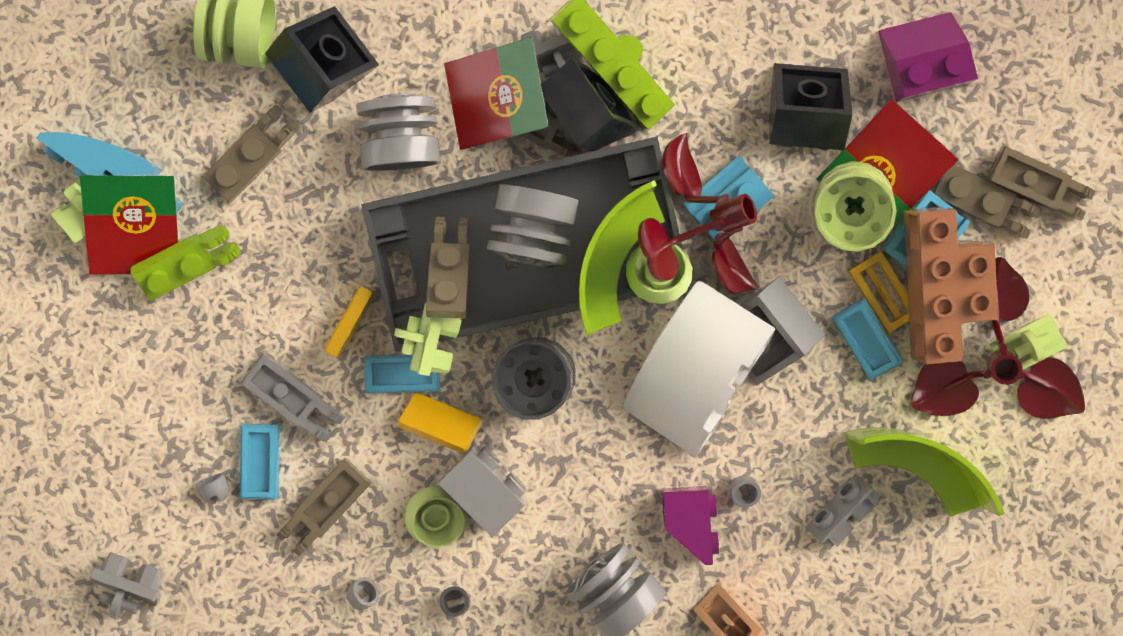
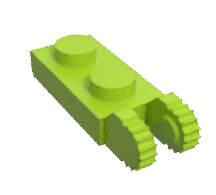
[130,225,241,301]

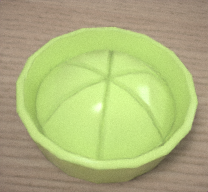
[626,244,692,304]
[404,485,469,548]

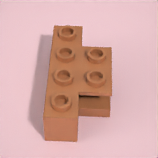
[904,207,998,364]

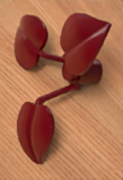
[638,133,759,294]
[911,257,1085,419]

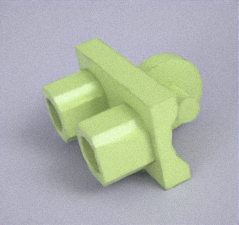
[394,303,462,376]
[988,313,1068,370]

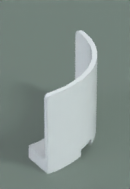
[623,281,775,457]

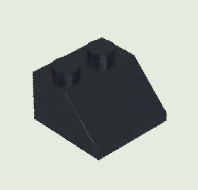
[265,6,379,113]
[541,58,640,151]
[769,63,852,150]

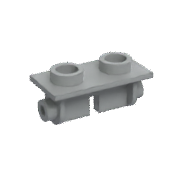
[805,474,880,550]

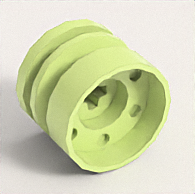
[193,0,276,69]
[814,161,897,252]

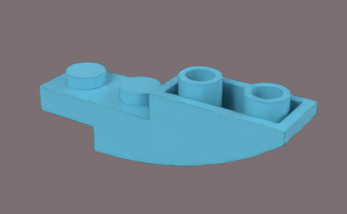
[36,132,184,214]

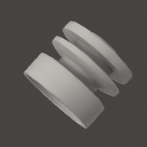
[356,93,441,171]
[487,184,579,267]
[566,542,666,636]

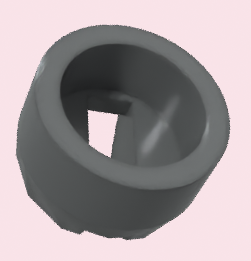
[440,586,471,617]

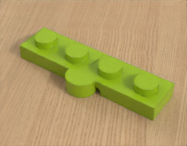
[549,0,675,130]

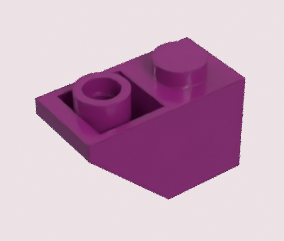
[662,486,719,565]

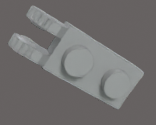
[240,353,345,442]

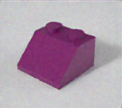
[878,12,978,103]

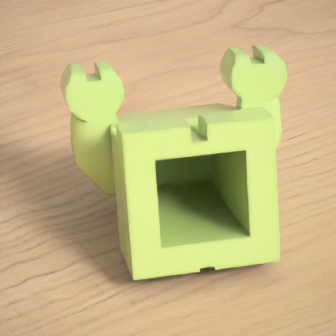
[50,179,85,244]

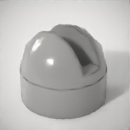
[196,473,229,504]
[729,475,761,508]
[346,577,379,610]

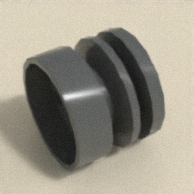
[492,337,576,420]

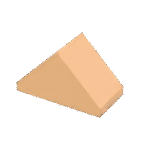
[693,583,765,636]

